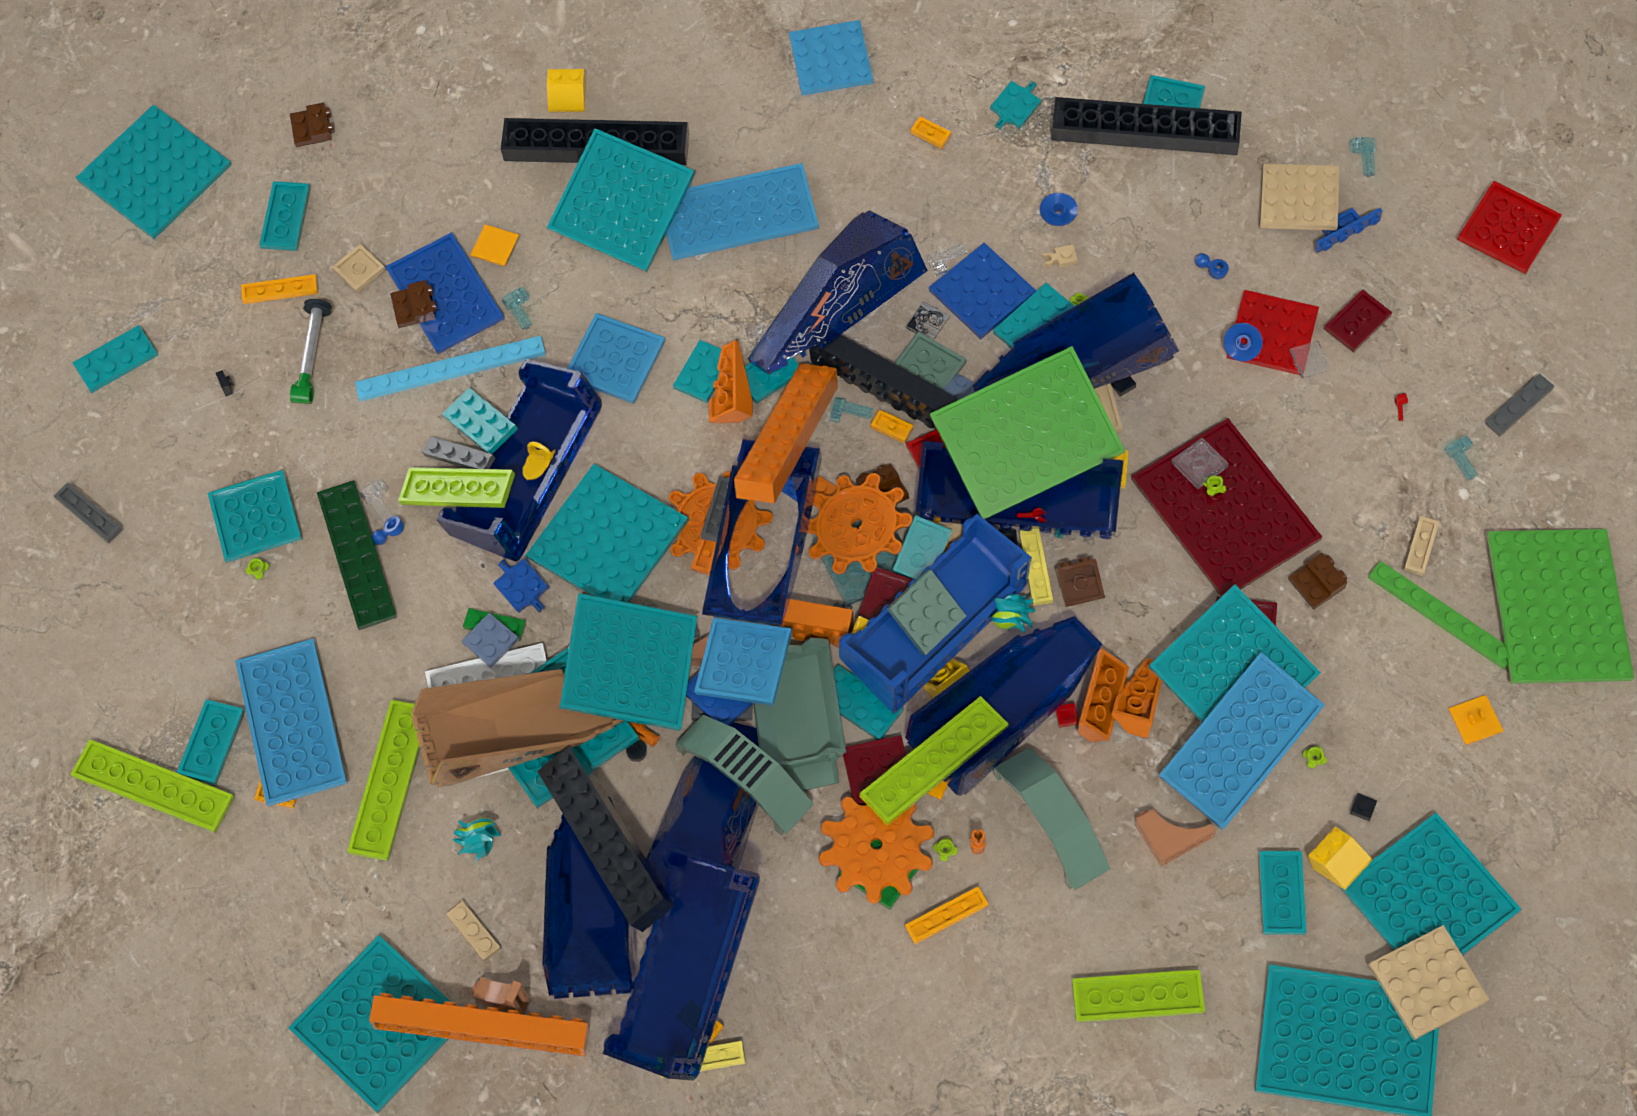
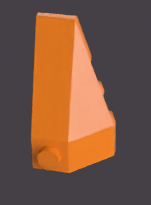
[709,340,752,423]
[1112,658,1162,738]

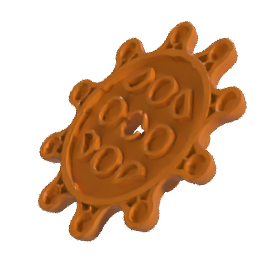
[669,471,773,570]
[801,473,913,575]
[818,797,934,904]

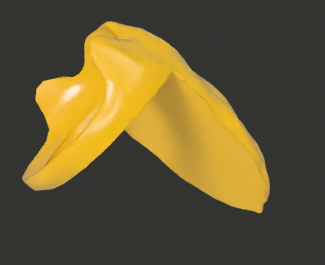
[523,442,555,480]

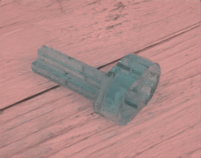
[1350,137,1376,177]
[502,287,532,330]
[830,396,873,423]
[1444,436,1478,481]

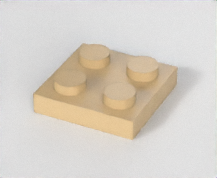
[332,244,386,293]

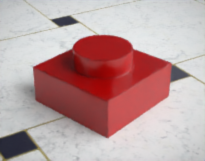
[1055,703,1079,728]

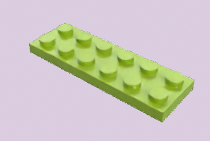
[398,468,515,508]
[1072,969,1205,1023]

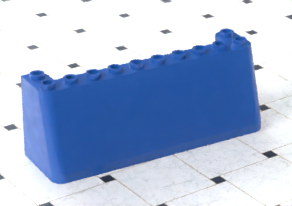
[839,514,1032,713]

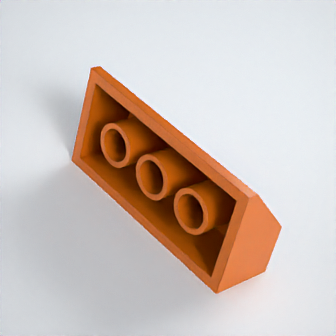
[1078,649,1129,742]

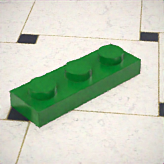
[463,608,526,641]

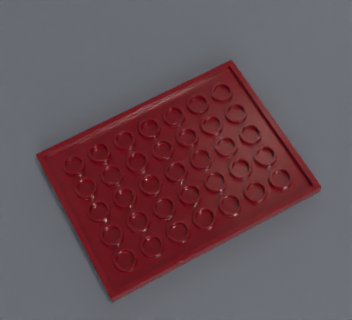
[1131,418,1322,597]

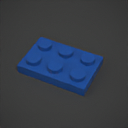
[686,673,753,726]

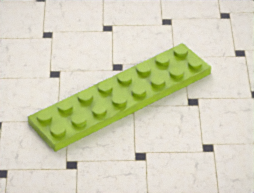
[859,696,1009,826]
[347,700,422,861]
[70,739,234,833]

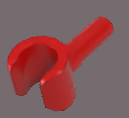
[1394,393,1408,421]
[1017,508,1047,523]

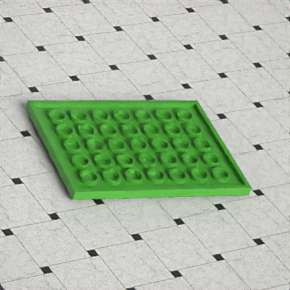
[930,346,1126,520]
[1487,529,1634,684]

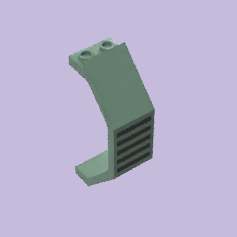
[676,715,814,836]

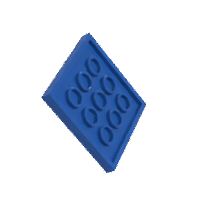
[929,242,1036,340]

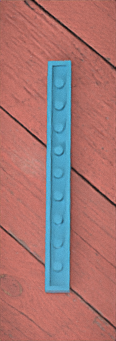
[355,336,546,402]

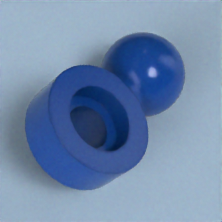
[1195,253,1229,279]
[372,516,404,545]

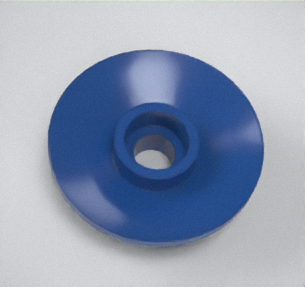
[1040,193,1078,226]
[1224,323,1263,361]

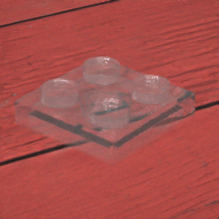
[1172,438,1228,489]

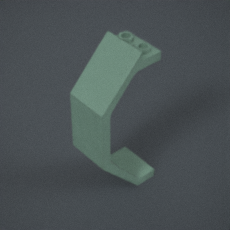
[994,748,1110,890]

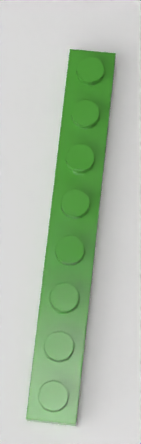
[1368,561,1508,670]

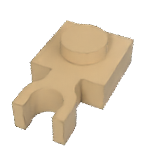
[1042,244,1078,268]

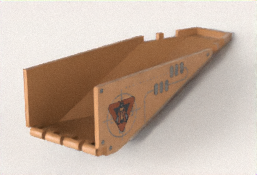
[412,669,625,788]

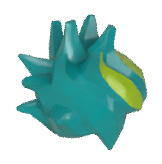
[991,594,1036,633]
[453,817,501,862]

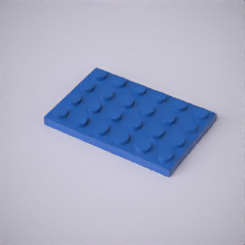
[385,232,504,354]

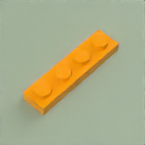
[241,274,318,304]
[905,886,989,945]

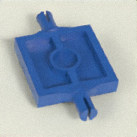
[493,558,549,613]

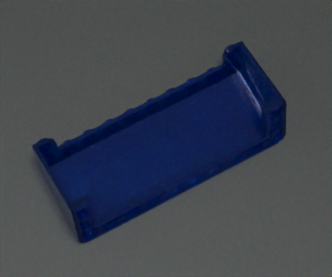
[436,359,602,562]
[915,441,1123,539]
[602,846,760,1081]

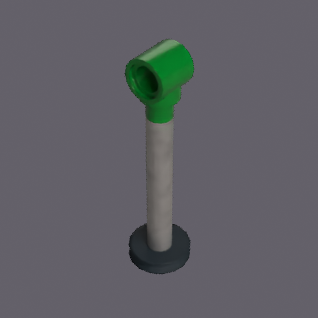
[290,299,332,404]

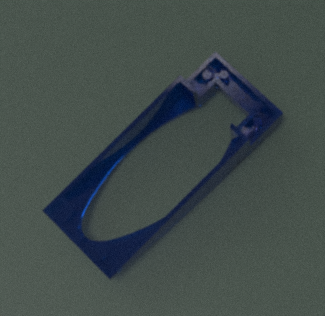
[702,439,822,625]

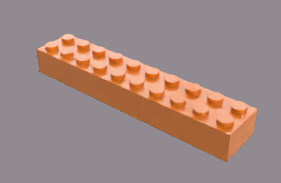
[734,363,838,504]
[369,993,589,1056]

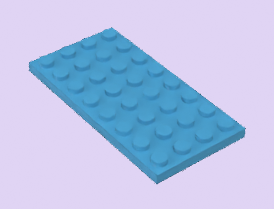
[666,163,819,261]
[235,639,348,807]
[1158,652,1325,830]

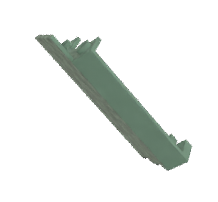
[753,638,846,791]

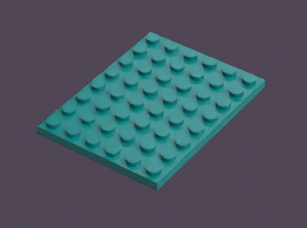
[1255,964,1439,1116]

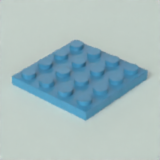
[789,20,873,96]
[564,313,666,404]
[694,618,792,706]

